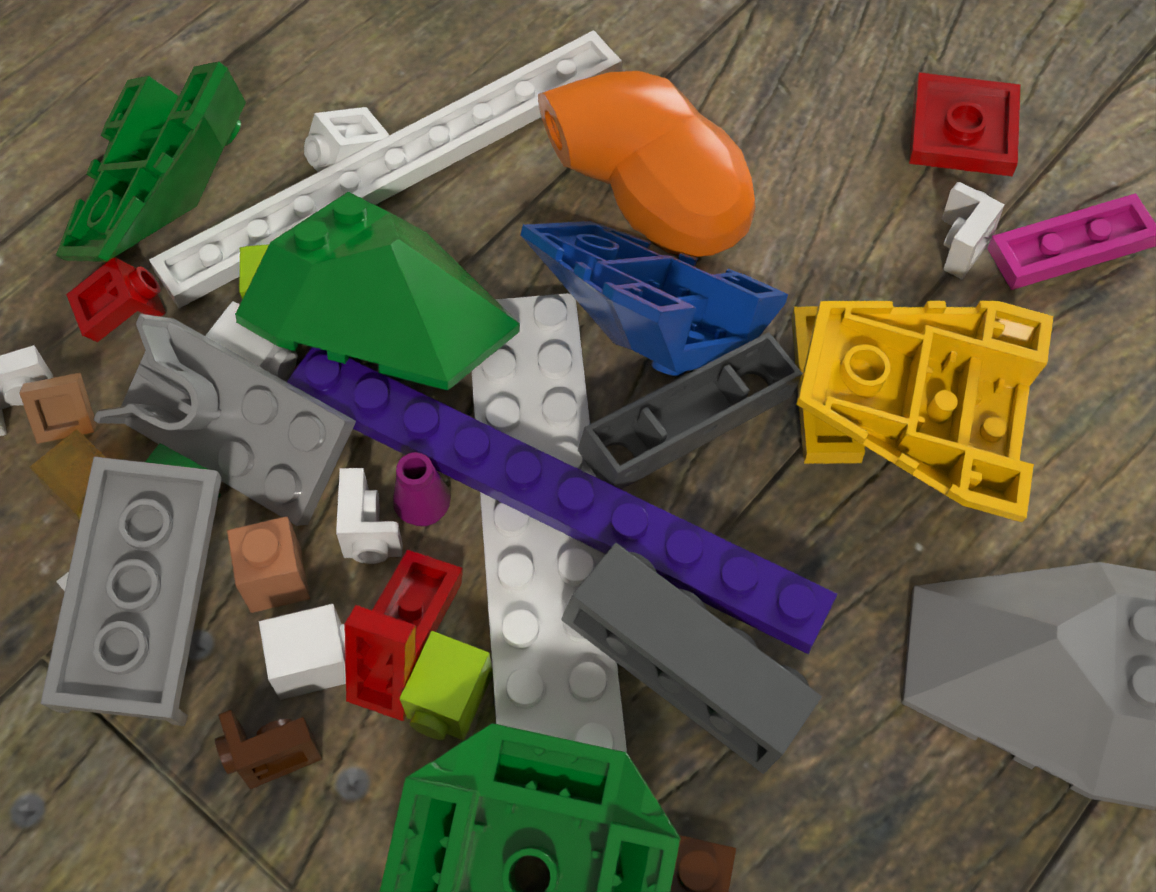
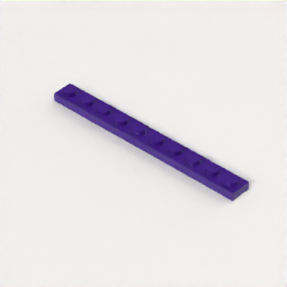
[287,347,838,655]

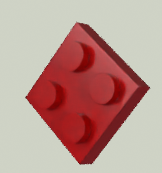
[909,72,1021,177]

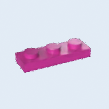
[987,193,1156,290]

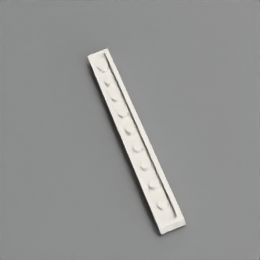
[149,30,622,308]

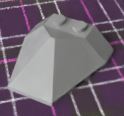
[902,562,1156,810]

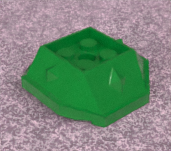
[379,723,680,892]

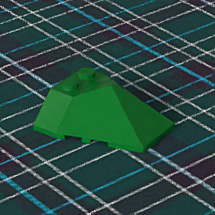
[56,61,246,262]
[235,192,520,390]

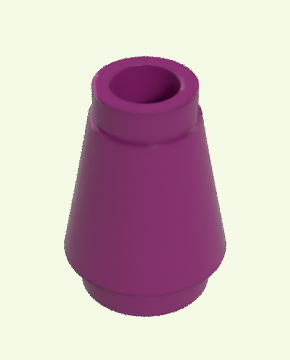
[393,452,451,527]

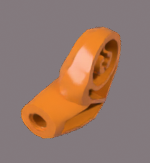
[538,71,756,257]

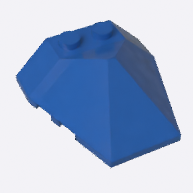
[520,221,788,376]

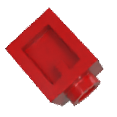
[66,257,166,342]

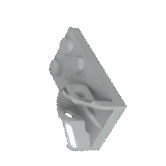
[94,314,356,526]
[40,457,222,726]

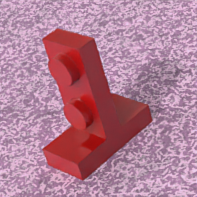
[344,550,463,721]

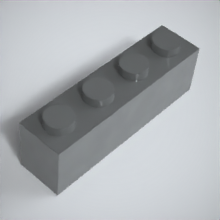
[561,543,822,774]

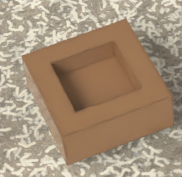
[19,373,97,444]

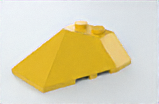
[796,301,1053,522]

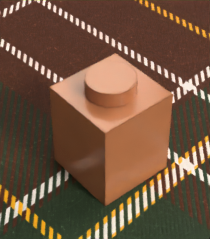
[227,516,310,613]

